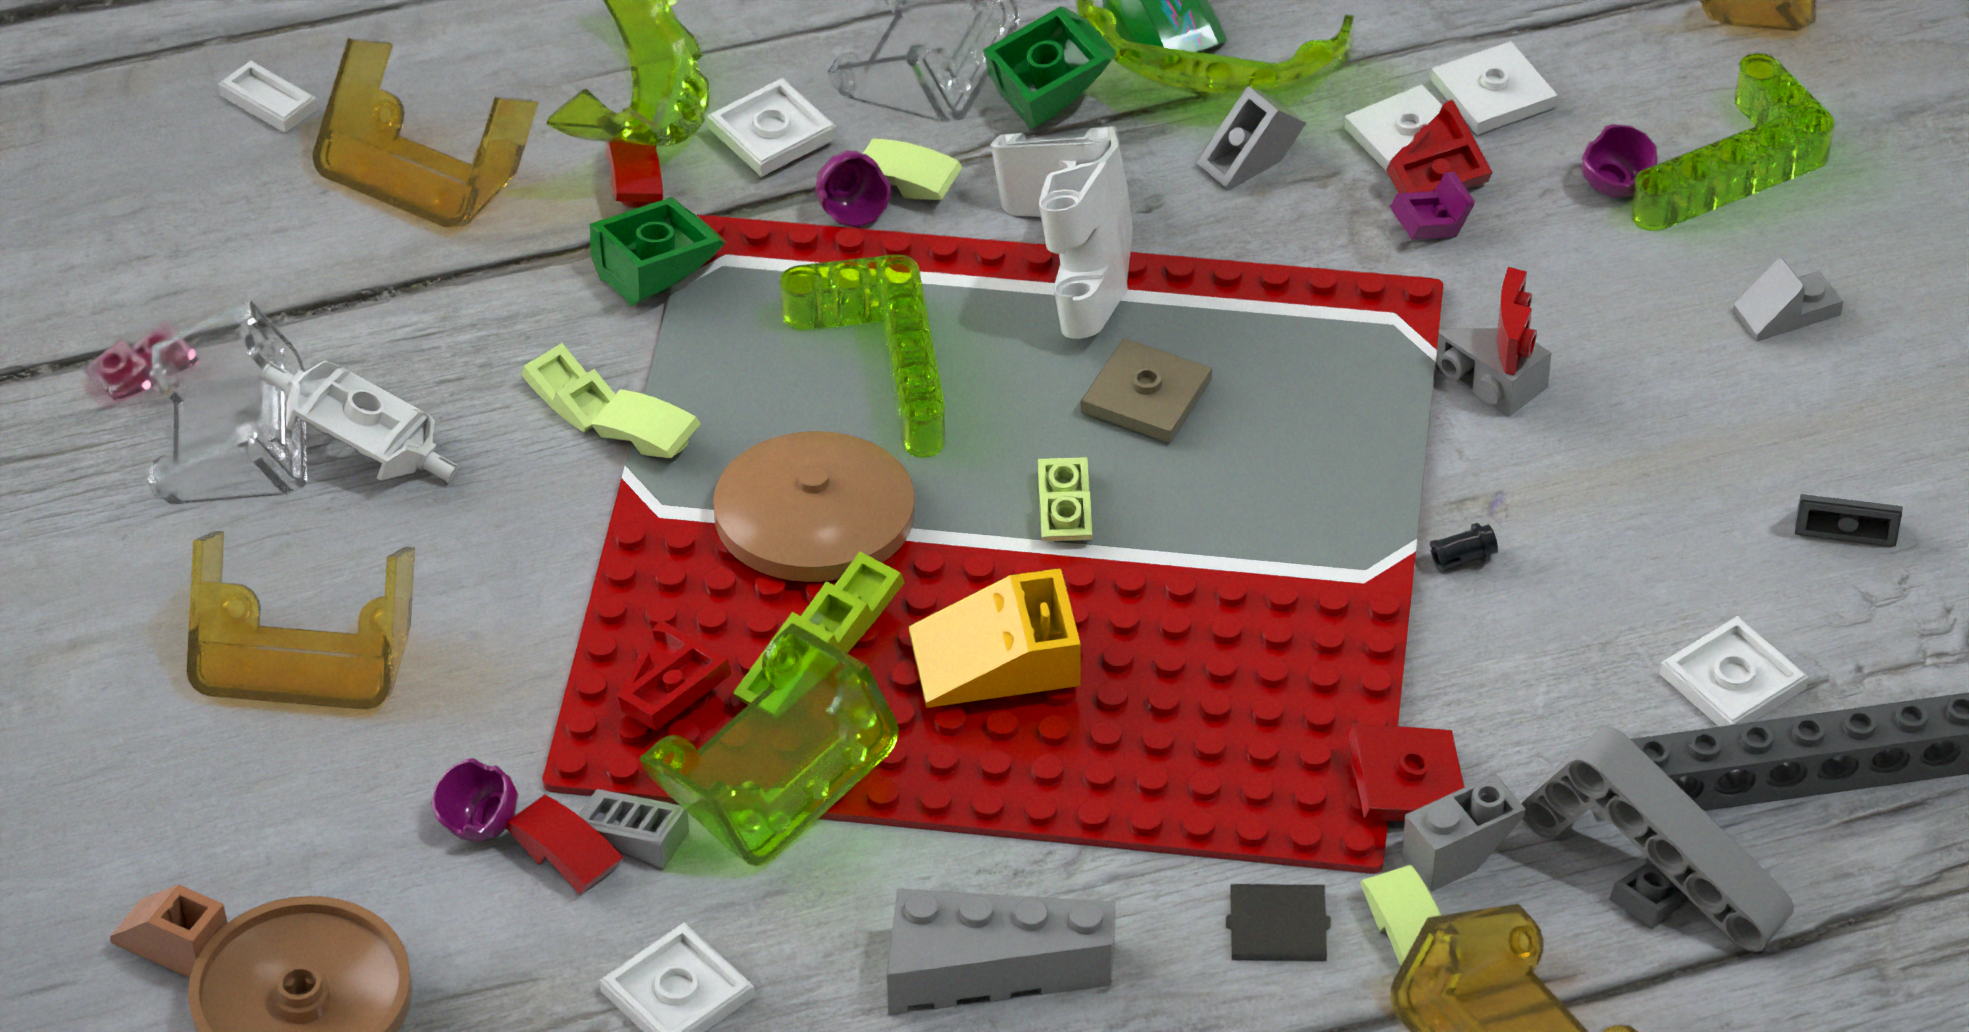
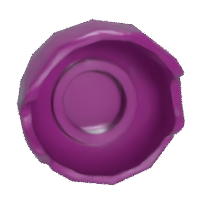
[1581,124,1658,199]
[815,150,891,228]
[431,758,519,842]

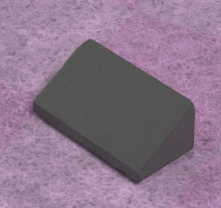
[1795,494,1903,546]

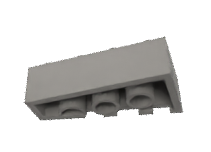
[887,889,1115,1016]

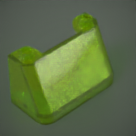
[639,623,899,866]

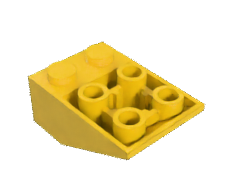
[909,568,1081,708]

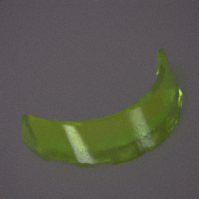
[547,0,709,146]
[1076,0,1354,98]

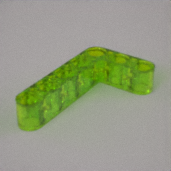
[1631,53,1834,231]
[780,255,946,457]

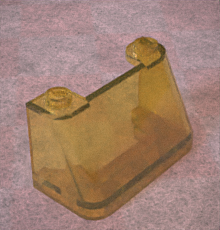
[1390,903,1638,1032]

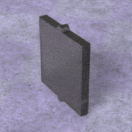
[1225,884,1331,962]

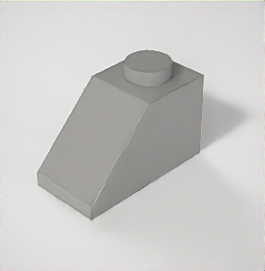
[1196,86,1307,189]

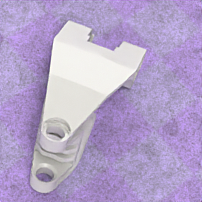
[991,126,1133,339]

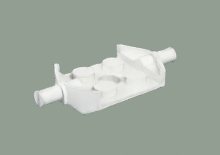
[260,360,459,483]

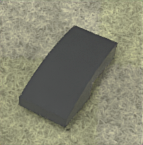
[1609,858,1689,928]

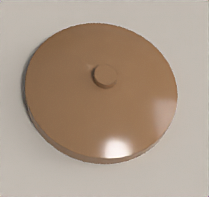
[713,431,915,582]
[188,896,412,1032]

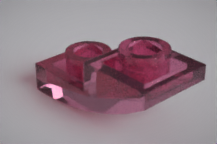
[84,320,199,400]

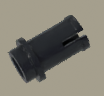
[1430,523,1498,572]

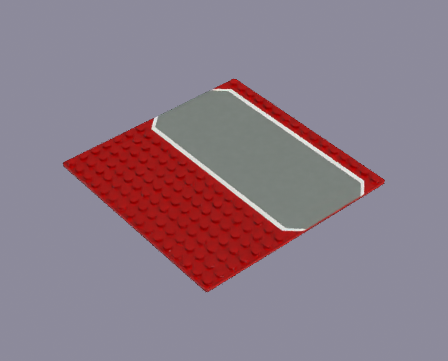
[542,214,1444,874]

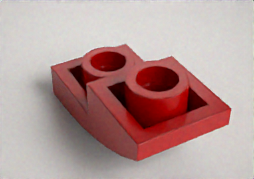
[606,135,663,208]
[1497,267,1537,376]
[505,794,624,895]

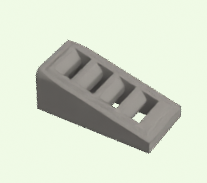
[578,789,689,869]

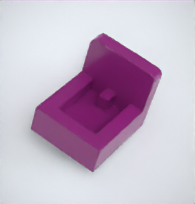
[1390,172,1475,240]

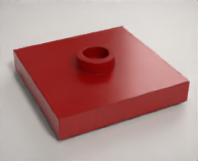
[1347,724,1465,821]

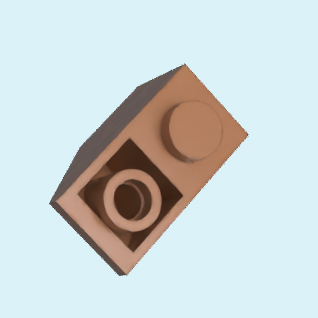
[110,884,227,978]

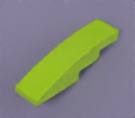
[733,551,905,720]

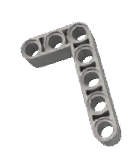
[1521,727,1794,952]

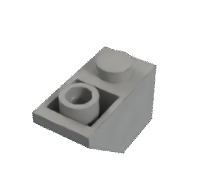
[1436,328,1552,417]
[1402,774,1526,892]

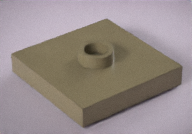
[1081,338,1212,443]

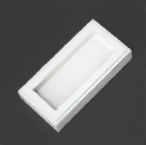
[218,61,318,134]

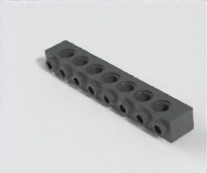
[1631,692,1969,811]

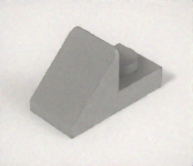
[1733,258,1843,342]

